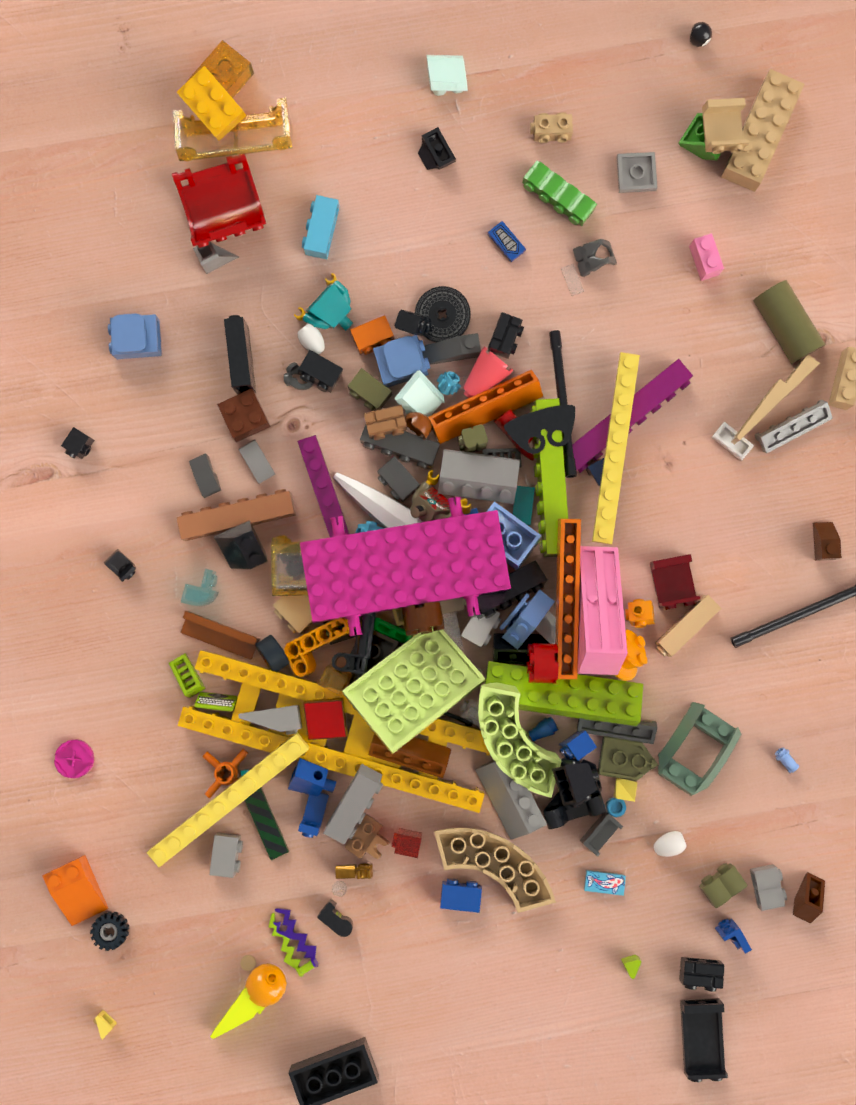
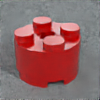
[527,643,559,684]

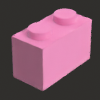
[689,233,724,281]

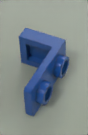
[298,793,329,838]

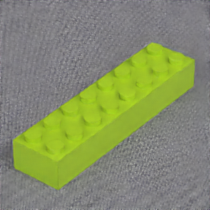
[530,398,568,557]
[485,661,643,726]

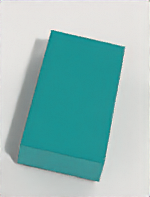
[512,486,535,526]

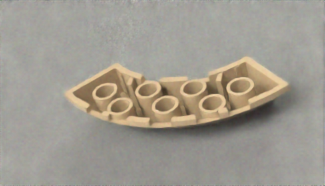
[434,828,556,913]

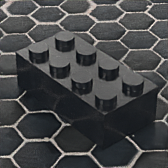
[289,1037,379,1105]

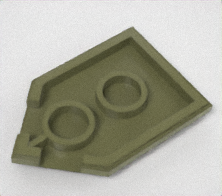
[598,736,658,781]

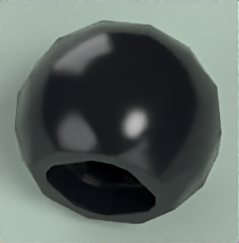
[690,22,712,47]

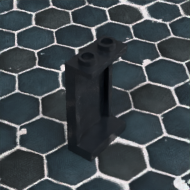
[680,999,728,1082]

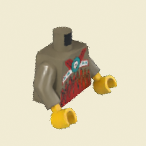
[410,470,471,522]

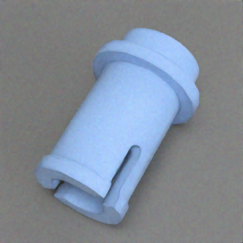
[775,747,799,773]

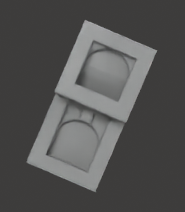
[239,440,275,484]

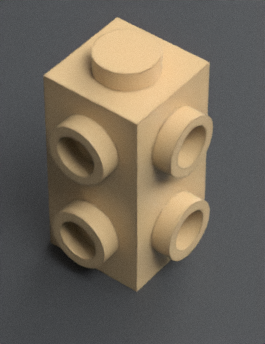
[530,113,573,143]

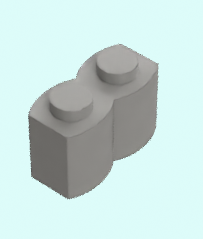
[750,864,787,911]

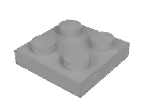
[617,152,657,193]

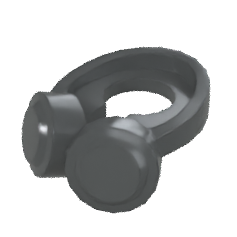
[284,362,314,390]

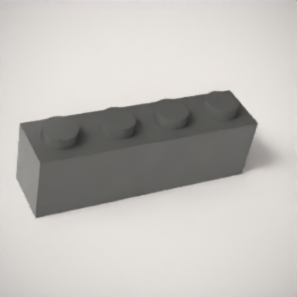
[360,424,440,469]

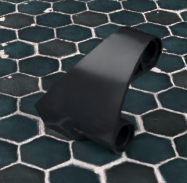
[543,759,606,829]

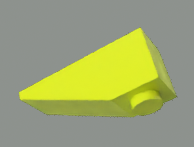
[210,987,265,1039]

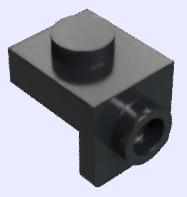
[104,549,136,582]

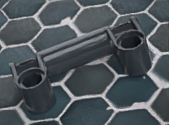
[332,613,376,675]

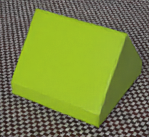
[621,955,641,979]

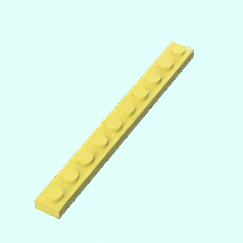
[592,352,640,545]
[147,732,310,867]

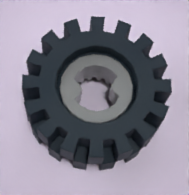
[90,911,129,951]

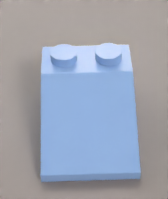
[487,501,542,570]

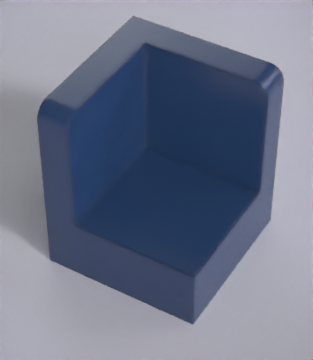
[586,458,604,486]

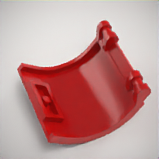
[172,152,266,248]

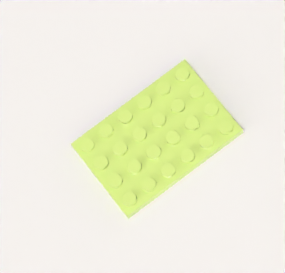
[342,629,485,754]

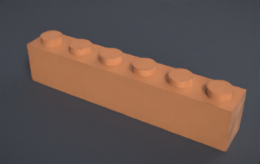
[176,489,296,541]

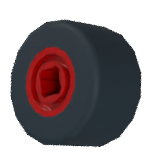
[256,635,289,672]

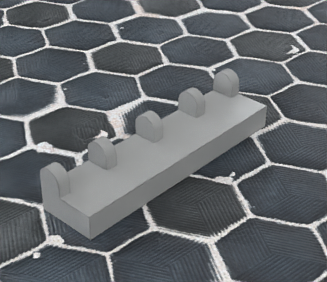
[755,400,833,453]

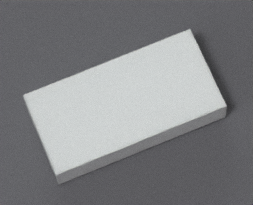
[711,422,754,461]

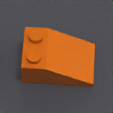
[42,855,109,926]

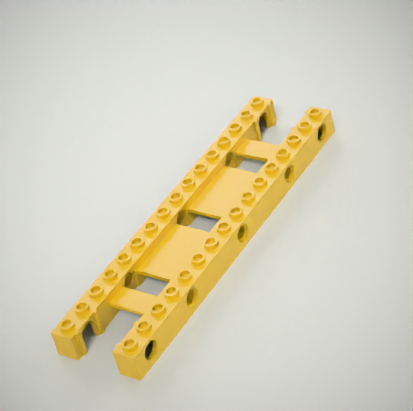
[177,650,490,813]

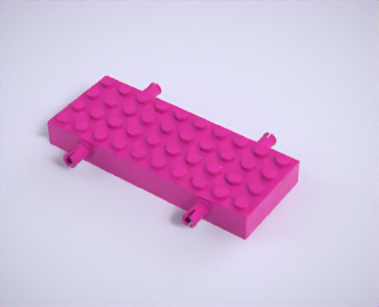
[300,497,511,636]

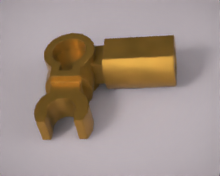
[335,863,373,879]

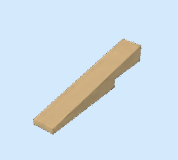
[731,355,820,445]

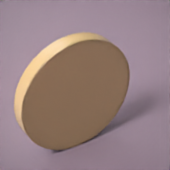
[240,955,256,971]

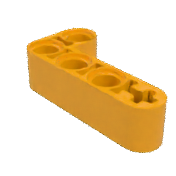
[284,618,355,677]

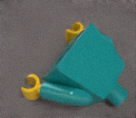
[294,273,353,331]

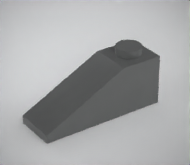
[422,333,481,365]

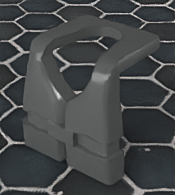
[573,239,617,277]

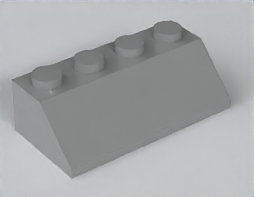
[438,449,520,504]
[475,760,547,840]

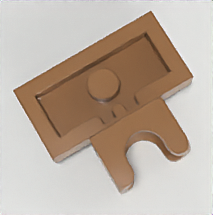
[345,814,390,859]

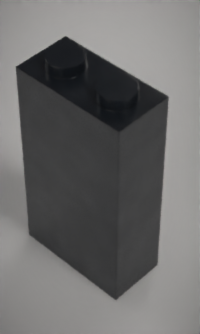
[224,315,256,395]

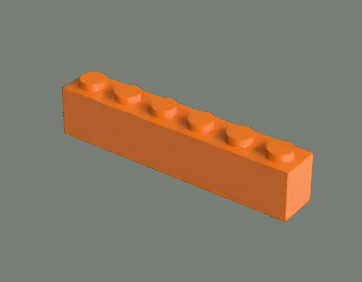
[428,369,543,444]

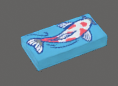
[584,870,626,896]

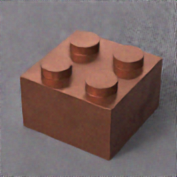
[217,388,271,443]

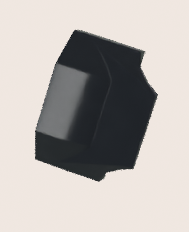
[418,127,456,170]

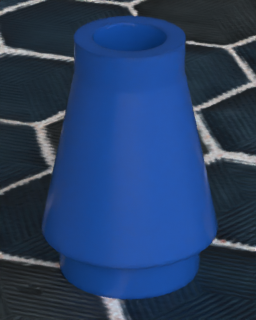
[528,717,559,741]

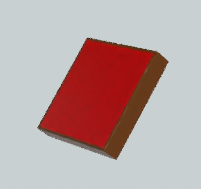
[303,698,348,740]

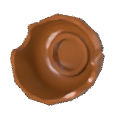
[405,412,432,440]

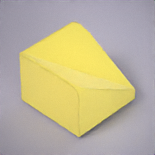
[613,778,637,802]
[93,1010,117,1040]

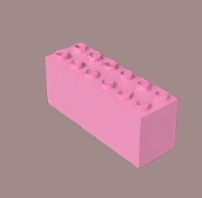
[578,546,627,675]

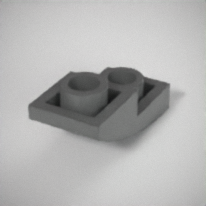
[189,453,221,498]

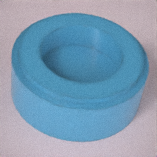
[606,797,626,817]

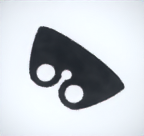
[504,405,575,454]

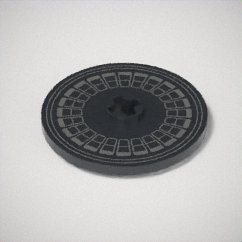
[415,286,471,342]

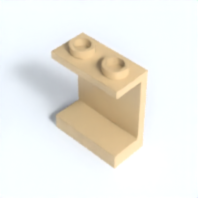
[702,98,749,154]

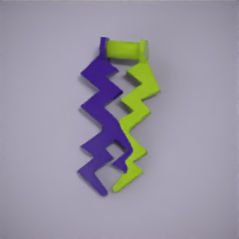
[268,908,318,977]

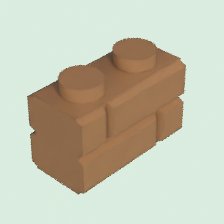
[364,405,407,440]

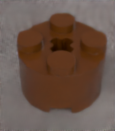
[402,601,445,636]

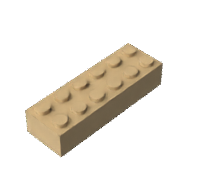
[721,69,804,192]

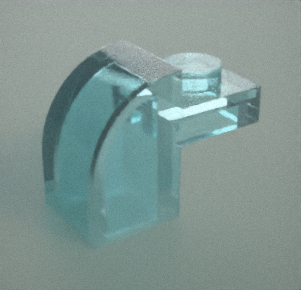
[181,569,219,606]

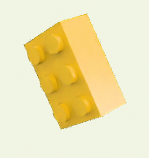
[177,66,246,141]

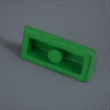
[374,617,413,644]

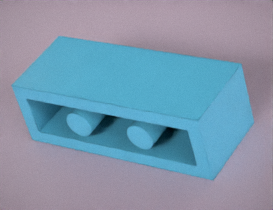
[302,195,340,260]

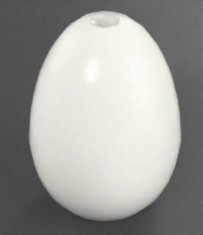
[298,324,325,354]
[654,831,687,857]

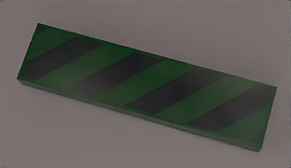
[245,787,289,860]

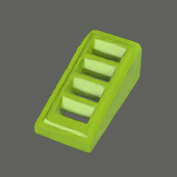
[169,653,206,698]

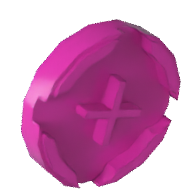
[54,739,94,778]

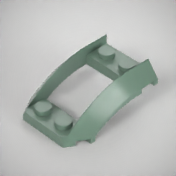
[658,702,742,796]

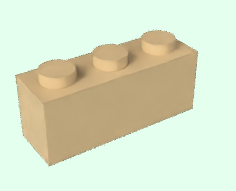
[828,346,856,410]

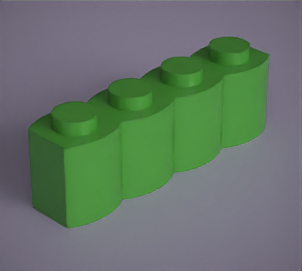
[522,160,597,226]

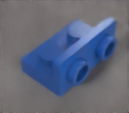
[715,919,752,954]

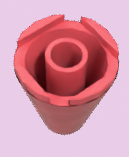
[463,346,514,398]

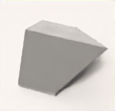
[193,241,239,274]

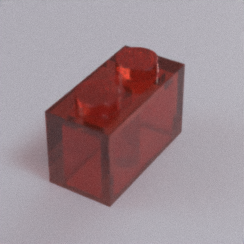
[391,828,422,858]

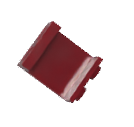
[650,554,700,610]

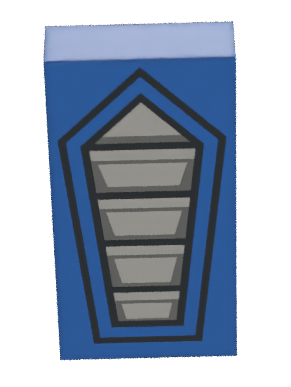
[488,221,526,262]

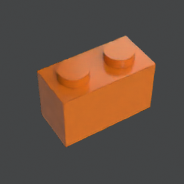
[350,315,394,355]

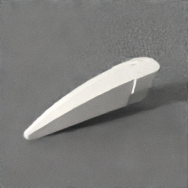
[333,473,423,529]

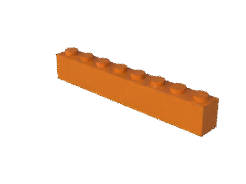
[555,519,581,679]

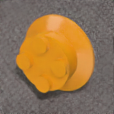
[615,629,648,681]

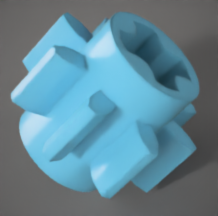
[437,371,461,395]

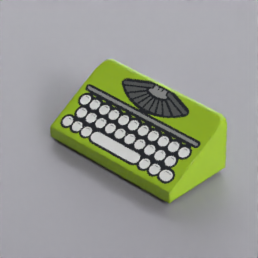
[194,692,238,712]

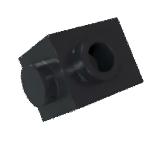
[61,427,95,459]

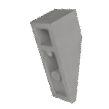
[238,705,302,735]

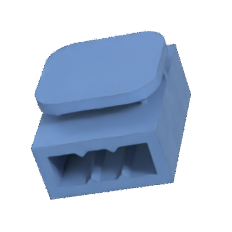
[108,314,162,360]
[373,335,431,388]
[500,590,555,650]

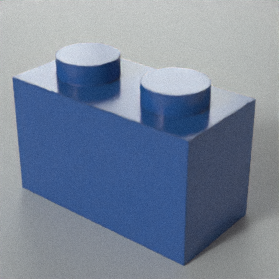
[558,731,597,761]
[440,878,482,913]

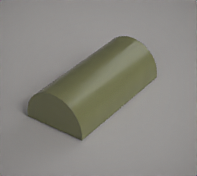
[753,280,826,364]

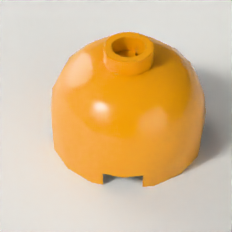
[245,963,287,1007]

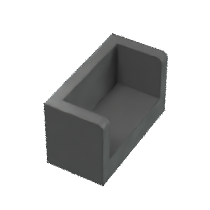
[580,812,623,857]

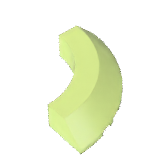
[478,682,562,798]

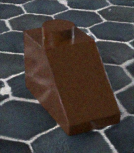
[813,522,842,561]
[793,872,825,924]

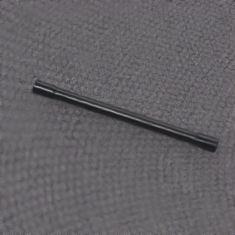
[549,330,577,478]
[730,585,856,648]

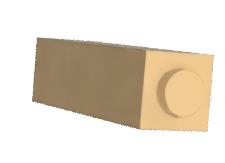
[655,595,722,657]

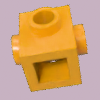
[625,599,655,628]

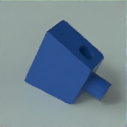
[288,758,336,796]

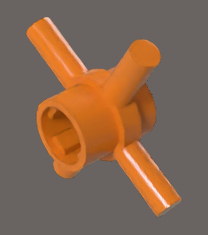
[203,748,249,798]

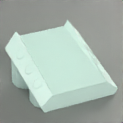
[426,55,468,96]
[395,370,445,417]

